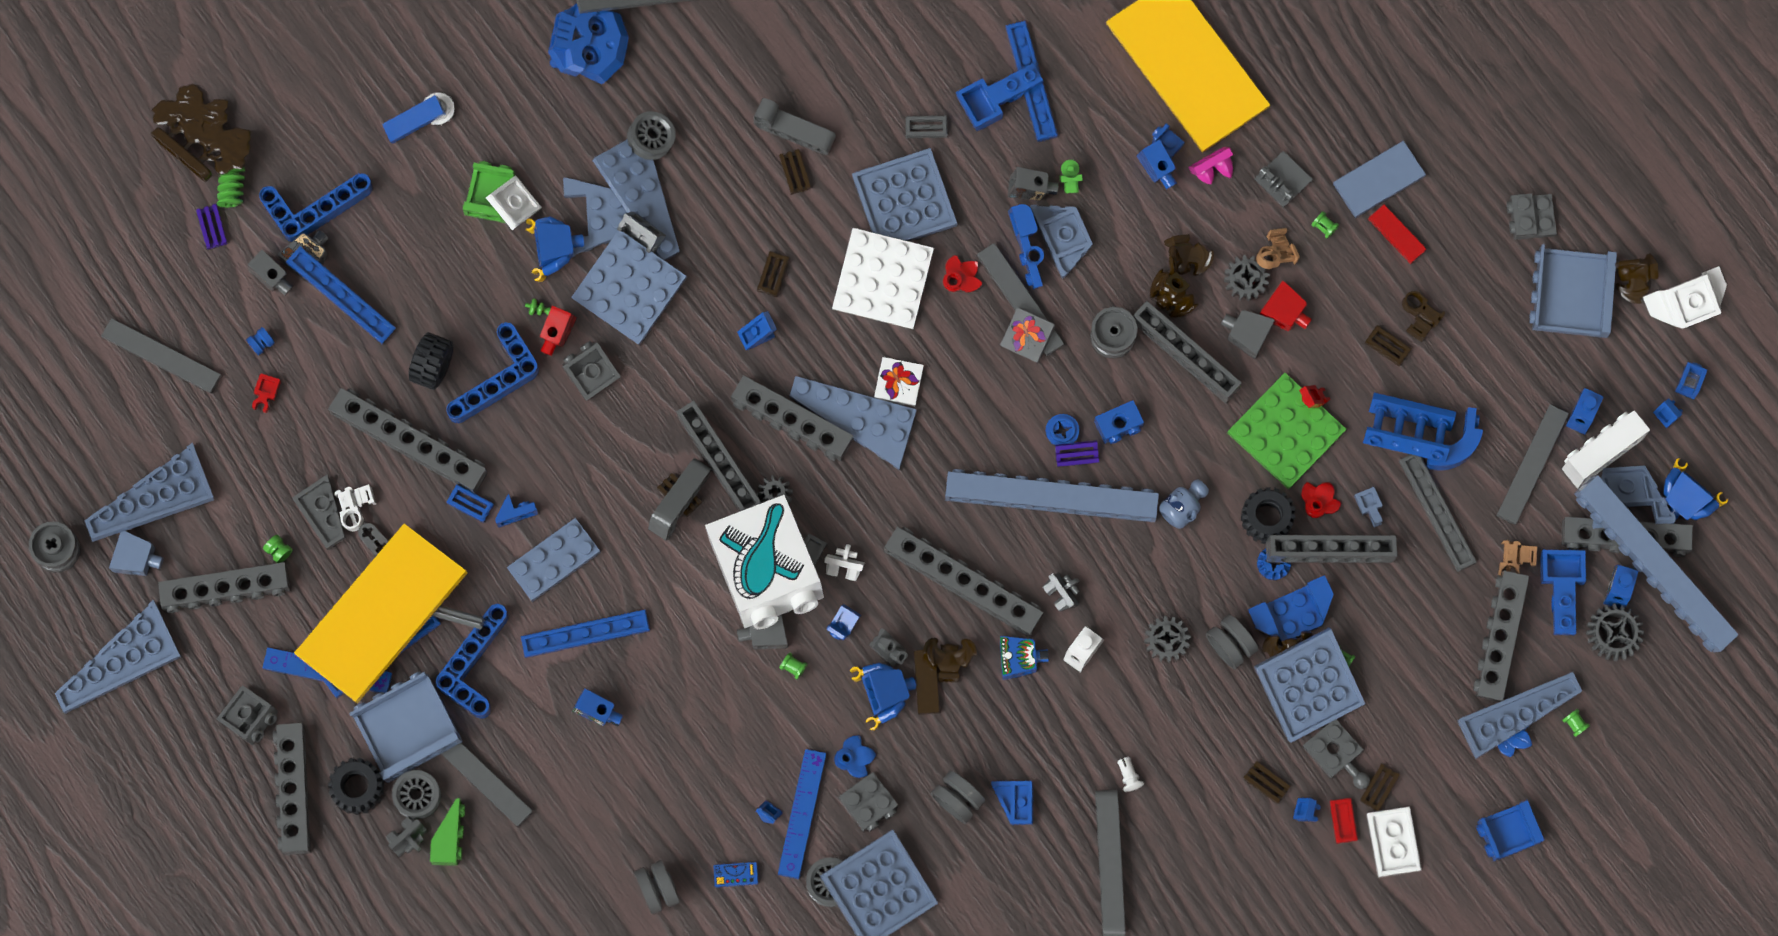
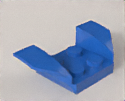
[1248,575,1334,642]

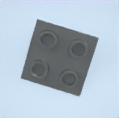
[1254,151,1313,208]

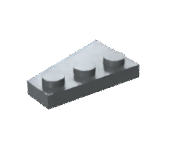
[292,475,345,550]

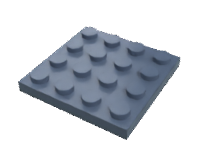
[852,148,957,242]
[571,231,687,345]
[1254,628,1365,743]
[820,830,938,936]

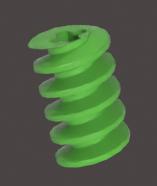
[216,167,245,208]

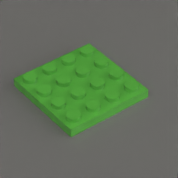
[1227,373,1346,490]

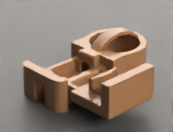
[1256,228,1300,269]
[1498,540,1537,575]

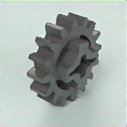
[1224,255,1270,301]
[1144,616,1190,663]

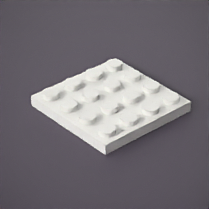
[832,228,934,329]

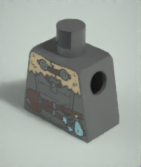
[1007,167,1058,201]
[278,231,329,280]

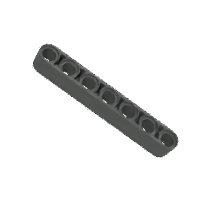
[1095,790,1125,936]

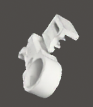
[334,484,376,532]

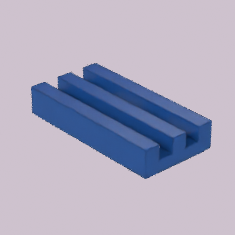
[446,484,494,523]

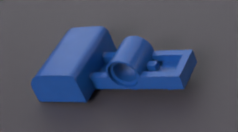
[956,63,1043,131]
[1008,204,1044,289]
[1540,550,1586,635]

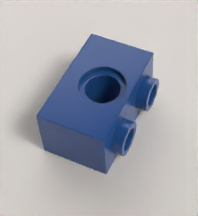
[1094,400,1144,444]

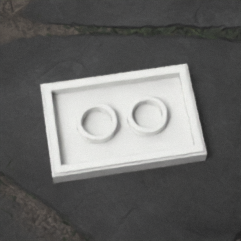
[1367,807,1421,877]

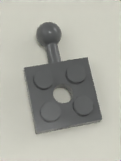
[1303,720,1370,789]

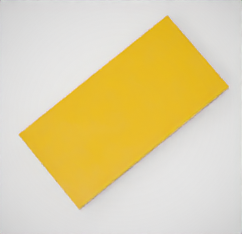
[1106,0,1270,152]
[294,524,467,704]

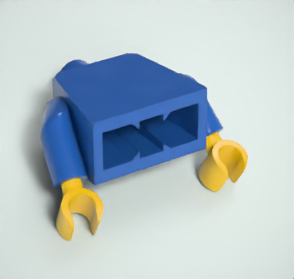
[526,216,584,282]
[1663,458,1728,521]
[850,663,916,730]

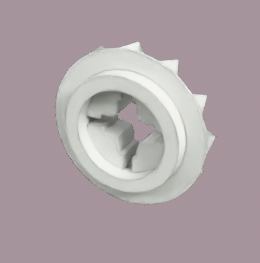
[424,93,454,125]

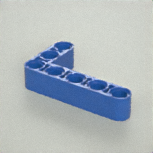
[259,173,373,242]
[446,322,539,423]
[436,604,508,719]

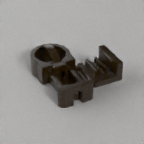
[1402,291,1445,342]

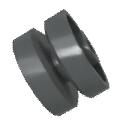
[1090,307,1138,359]
[29,522,80,573]
[1205,615,1258,670]
[931,770,986,824]
[634,860,680,915]

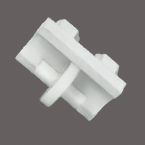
[824,544,865,581]

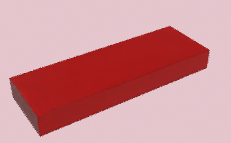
[1368,205,1426,264]

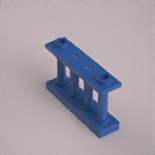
[1363,393,1456,462]

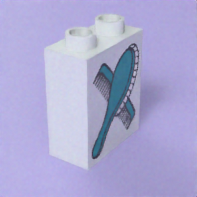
[705,495,824,629]

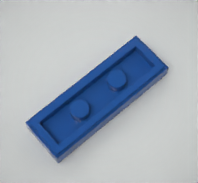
[382,95,446,143]

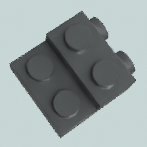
[1506,194,1557,240]
[561,341,621,401]
[217,685,278,746]
[838,772,898,832]

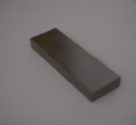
[914,650,939,715]

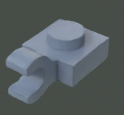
[1354,487,1383,527]

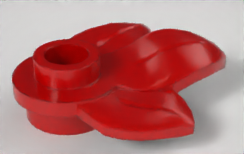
[943,255,982,293]
[1301,482,1341,518]

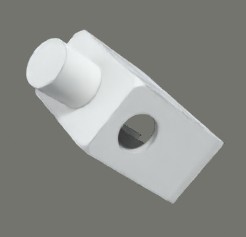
[1064,626,1104,672]

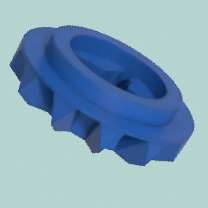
[1046,414,1079,445]
[1257,549,1291,580]

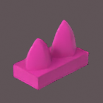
[1189,147,1233,184]

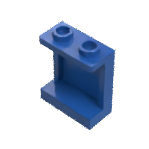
[1476,800,1544,861]

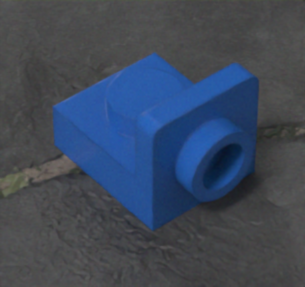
[1152,123,1185,158]

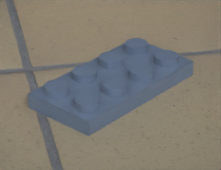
[507,518,601,602]

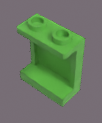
[463,161,515,223]

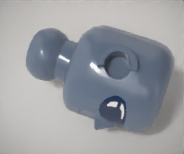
[1159,479,1209,529]

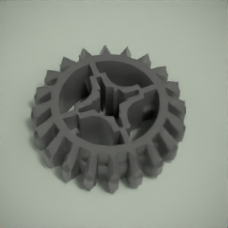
[1586,604,1644,661]

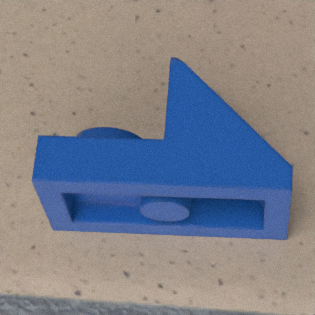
[737,311,777,350]
[495,494,538,528]

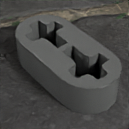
[358,523,388,556]

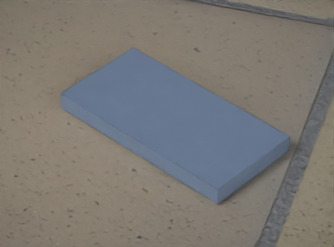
[1333,141,1426,218]

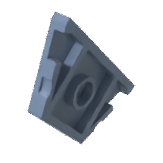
[1030,204,1093,279]

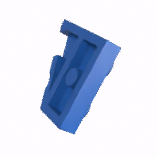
[991,781,1033,825]

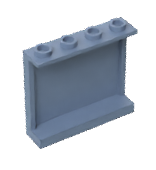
[1529,244,1617,338]
[349,672,463,783]

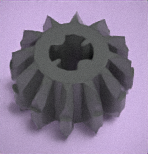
[757,475,793,503]

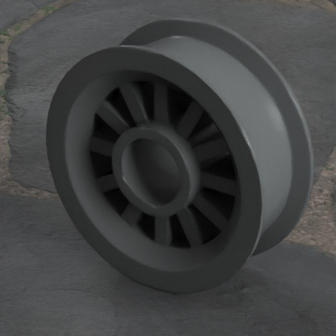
[627,111,675,160]
[392,770,441,819]
[806,857,842,907]

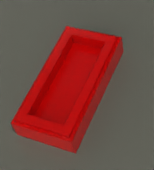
[1329,798,1358,844]

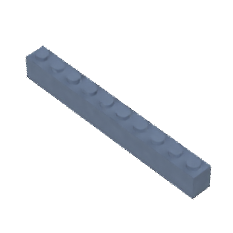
[945,469,1159,522]
[1574,475,1739,652]

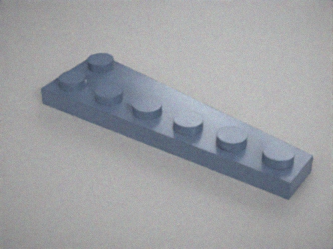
[1458,672,1582,759]

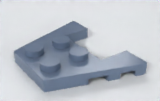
[563,178,627,257]
[1592,466,1676,529]

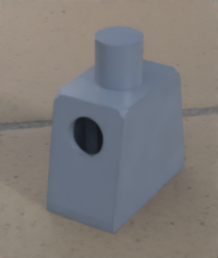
[109,531,164,576]

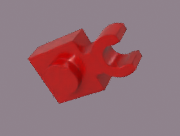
[252,373,281,413]
[1299,385,1331,408]

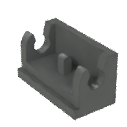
[617,212,666,254]

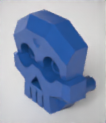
[548,3,629,84]

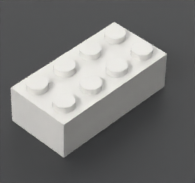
[1562,411,1650,489]

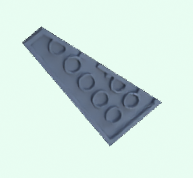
[593,140,679,261]
[790,376,917,470]
[85,443,214,542]
[55,600,181,714]

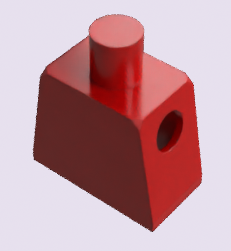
[1260,281,1312,331]
[540,305,577,356]

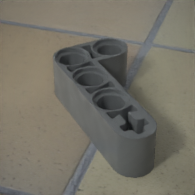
[753,98,836,155]
[648,458,712,541]

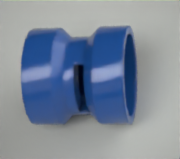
[245,327,275,356]

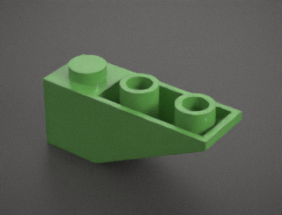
[430,798,465,866]

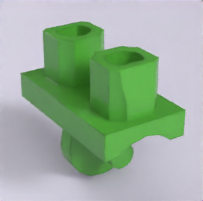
[1059,160,1082,193]

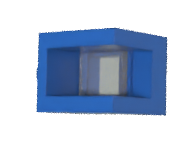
[1675,362,1707,399]

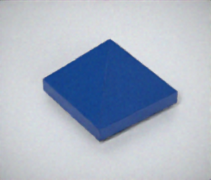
[756,800,783,824]

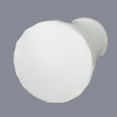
[1117,757,1144,792]

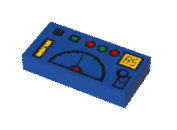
[714,862,758,888]

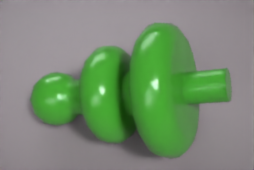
[525,298,551,315]

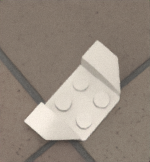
[1643,266,1727,329]

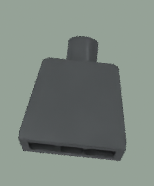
[247,250,293,296]
[1221,310,1275,359]
[737,615,788,649]

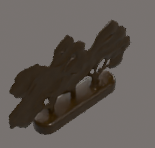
[150,84,251,182]

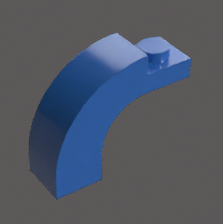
[1426,407,1483,470]

